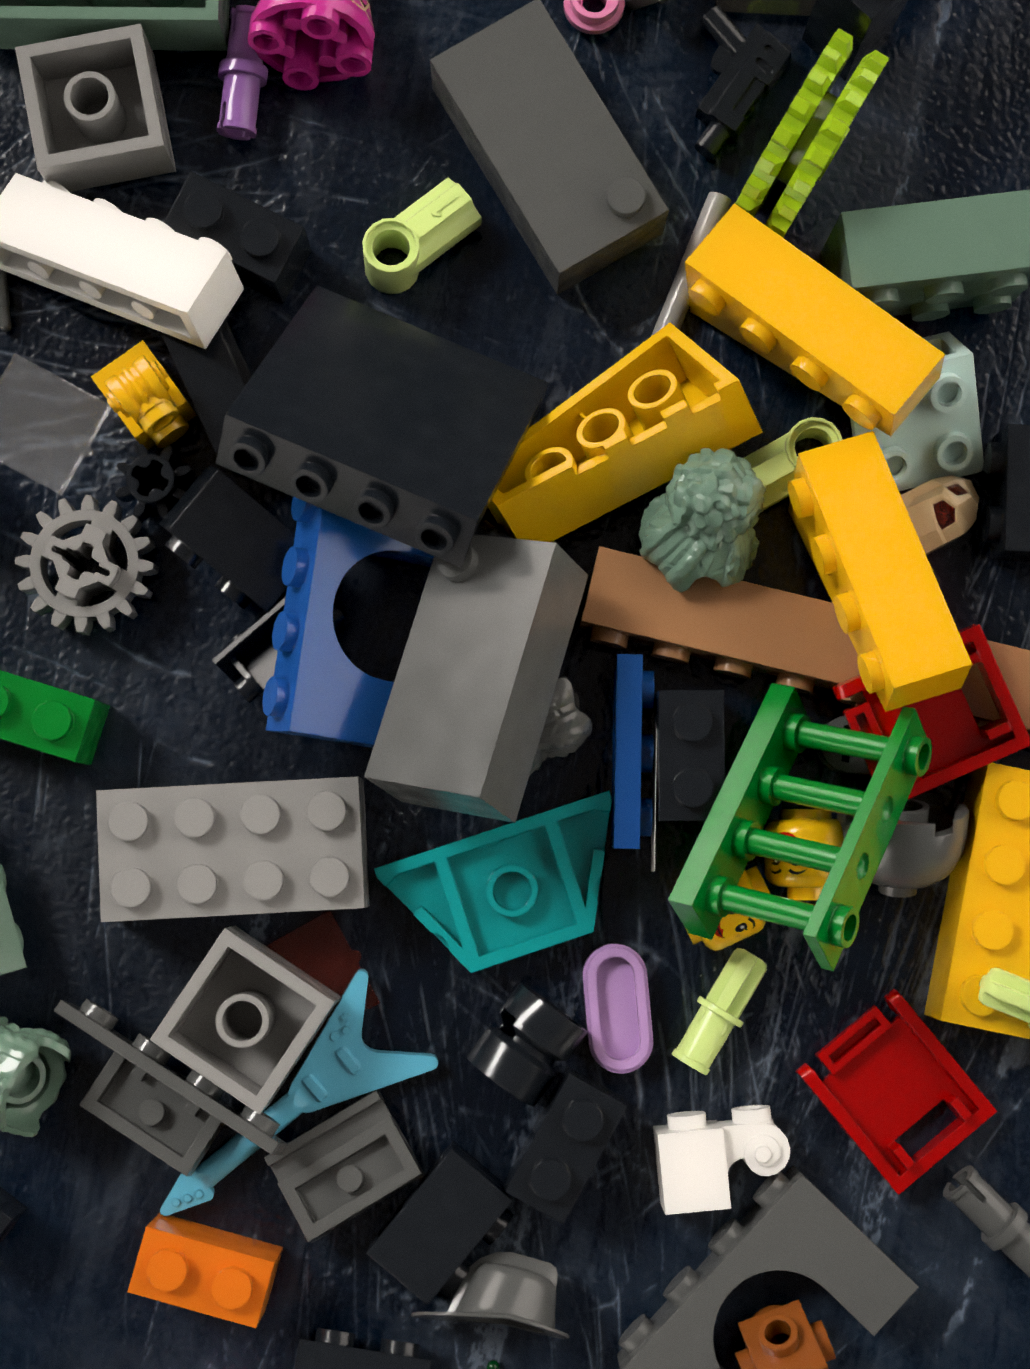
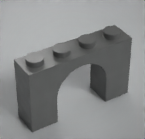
[617,1165,919,1369]

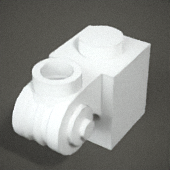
[653,1105,790,1215]

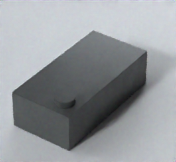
[430,0,669,295]
[364,534,589,823]

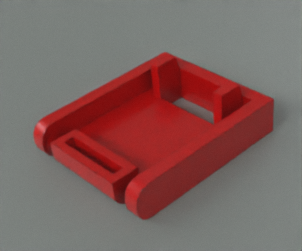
[832,624,1030,799]
[796,989,997,1195]

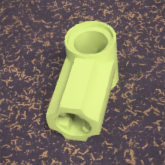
[362,177,482,294]
[744,417,843,512]

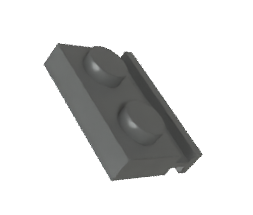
[264,1091,425,1242]

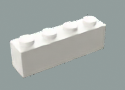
[0,173,244,349]

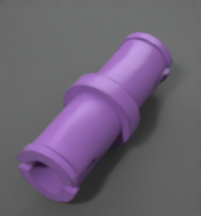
[217,5,268,140]

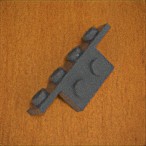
[54,998,288,1176]

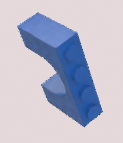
[262,497,434,748]

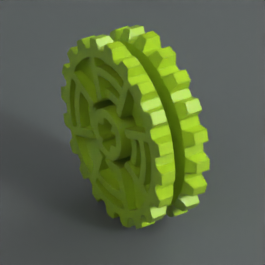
[735,28,889,238]

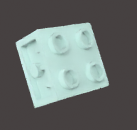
[850,331,984,491]

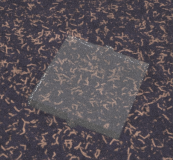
[0,353,112,496]

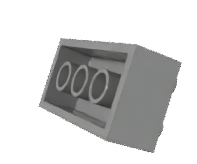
[96,777,370,922]

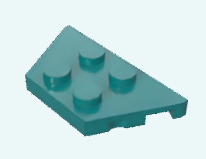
[374,791,612,973]

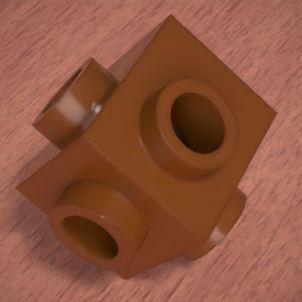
[735,1299,836,1369]

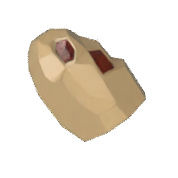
[901,475,979,555]

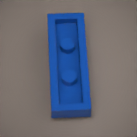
[611,654,654,849]

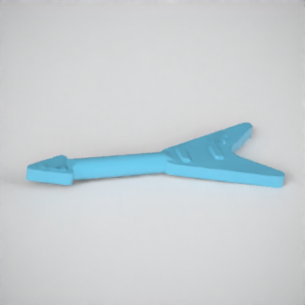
[160,969,438,1216]

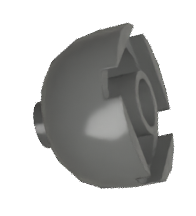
[837,790,969,898]

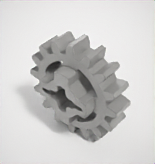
[15,495,159,636]

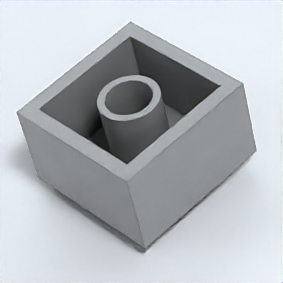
[15,23,176,192]
[150,925,341,1115]

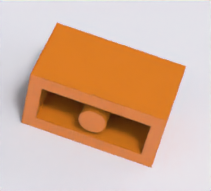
[127,1213,283,1328]

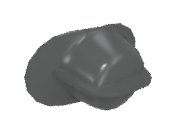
[411,1252,570,1339]

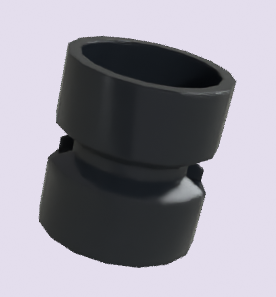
[467,982,587,1107]

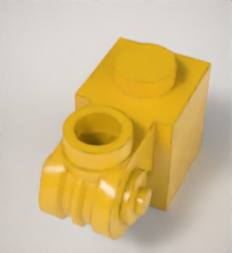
[91,340,197,450]

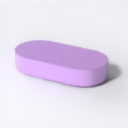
[582,943,653,1074]

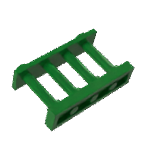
[668,683,932,971]

